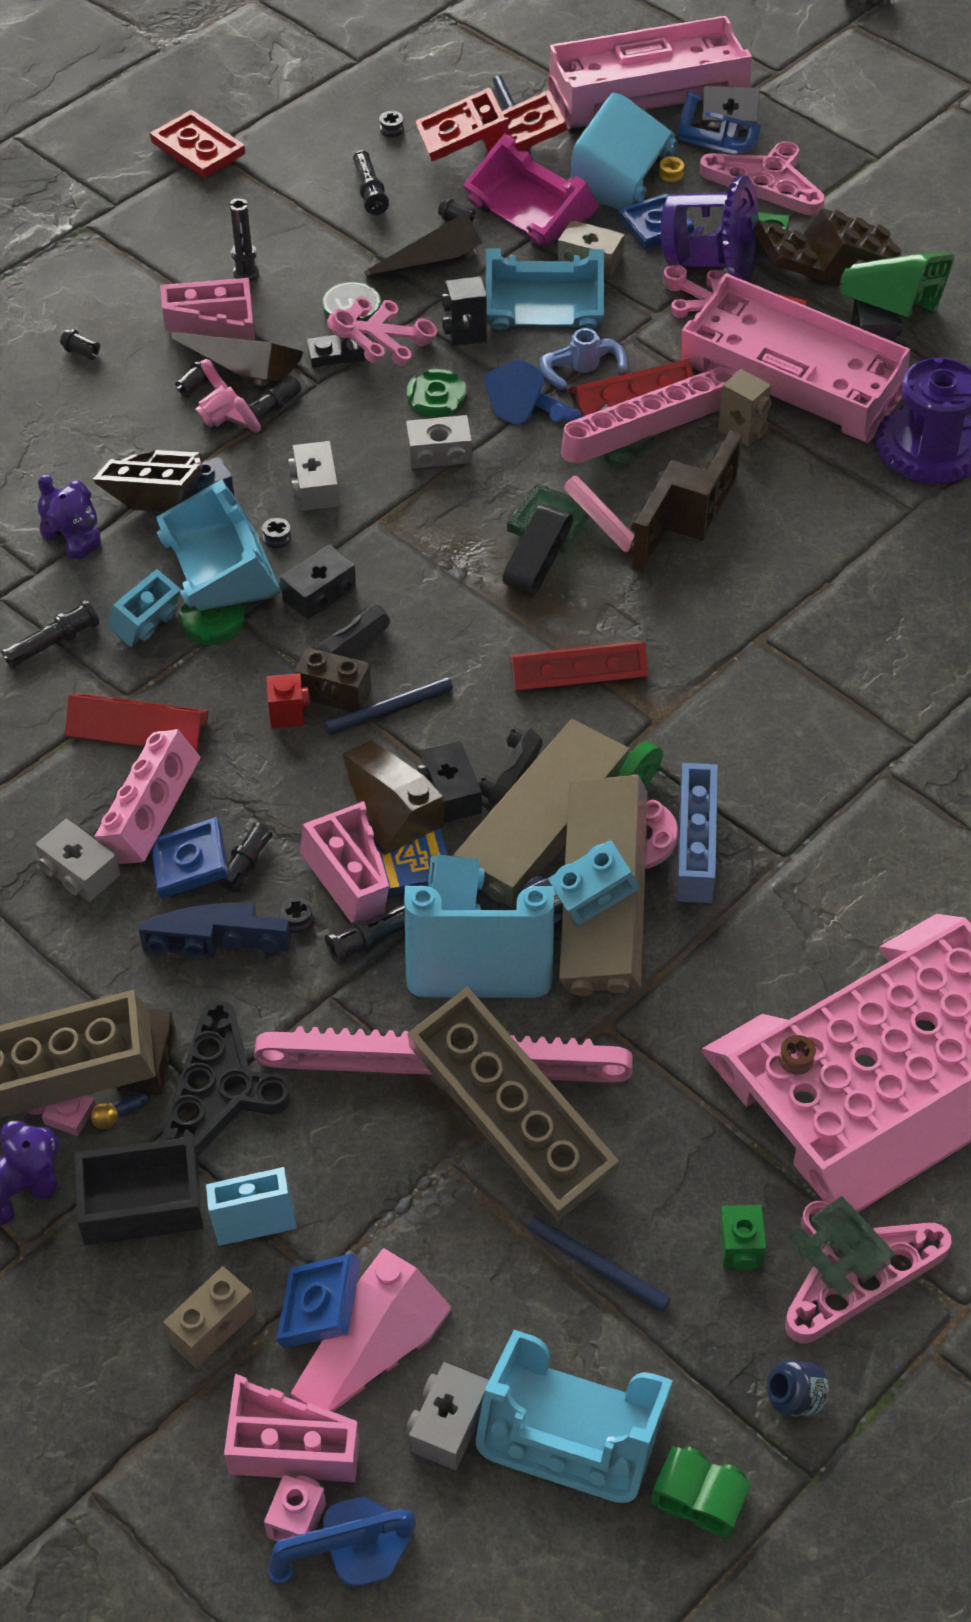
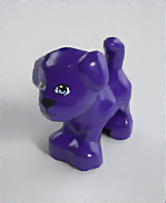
[37,474,101,559]
[0,1121,60,1225]

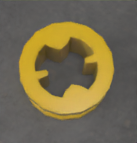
[659,156,684,182]

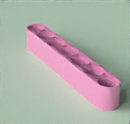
[561,367,737,463]

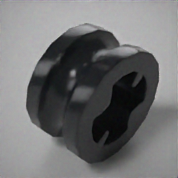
[379,111,404,137]
[262,518,291,548]
[280,897,313,933]

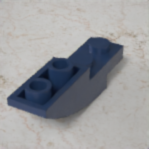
[138,903,291,957]

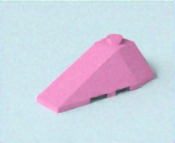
[290,1248,452,1412]

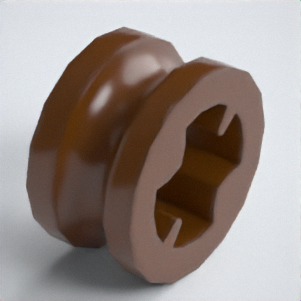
[779,1035,816,1075]

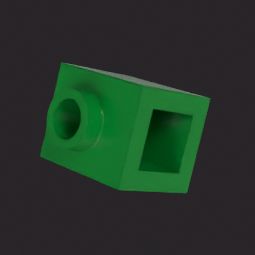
[719,1205,766,1271]

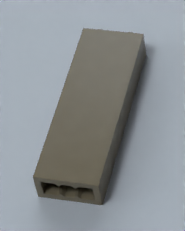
[453,718,630,908]
[559,775,648,996]

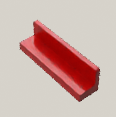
[568,359,693,416]
[509,641,648,691]
[65,693,209,752]

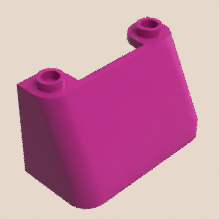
[463,134,599,246]

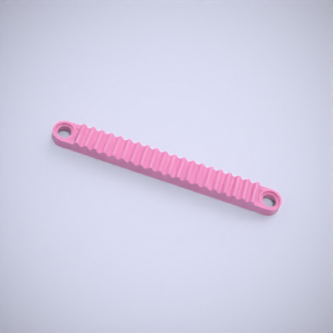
[254,1026,633,1083]

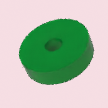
[618,741,663,787]

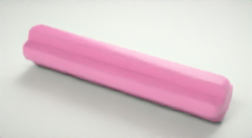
[564,475,634,552]

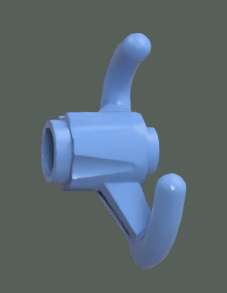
[540,328,629,391]

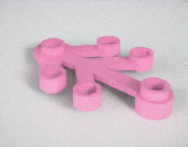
[663,265,724,318]
[327,297,437,366]

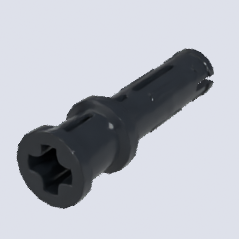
[353,150,389,215]
[229,198,259,282]
[1,599,100,669]
[325,904,405,964]

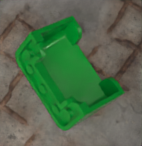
[840,251,954,317]

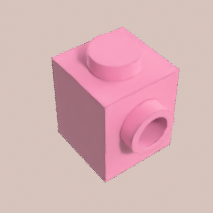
[264,1475,326,1542]

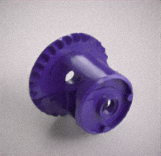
[660,175,759,282]
[875,358,971,484]

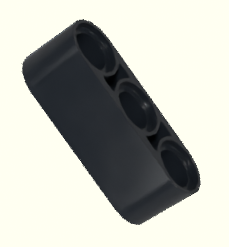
[503,503,573,596]

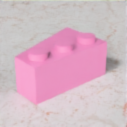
[160,278,255,341]
[299,801,389,923]
[224,1374,360,1482]

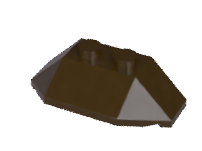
[93,450,203,512]

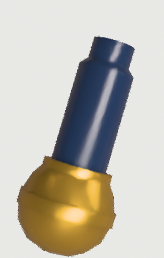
[91,1092,148,1130]

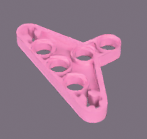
[700,142,825,216]
[785,1201,952,1344]

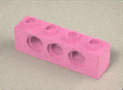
[94,729,201,864]

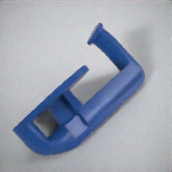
[677,91,762,154]
[484,359,583,424]
[268,1497,416,1587]

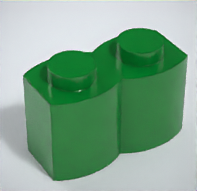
[650,1446,752,1539]

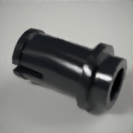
[438,198,476,224]
[60,329,100,360]
[175,360,209,397]

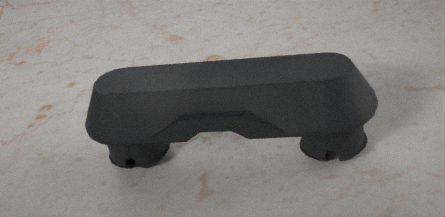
[312,605,390,658]
[478,727,543,805]

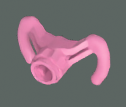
[195,359,261,433]

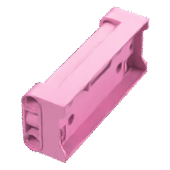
[548,16,752,129]
[681,273,910,443]

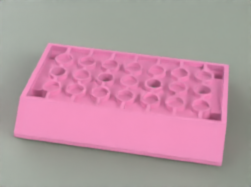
[701,914,971,1220]

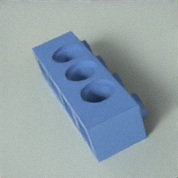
[676,763,718,903]

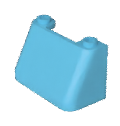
[571,93,678,209]
[486,249,604,330]
[156,479,282,611]
[404,886,554,998]
[476,1330,673,1503]

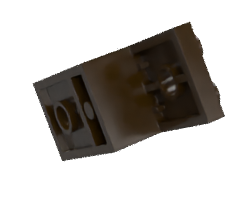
[753,208,902,286]
[629,431,742,571]

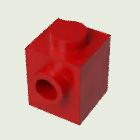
[266,674,310,728]

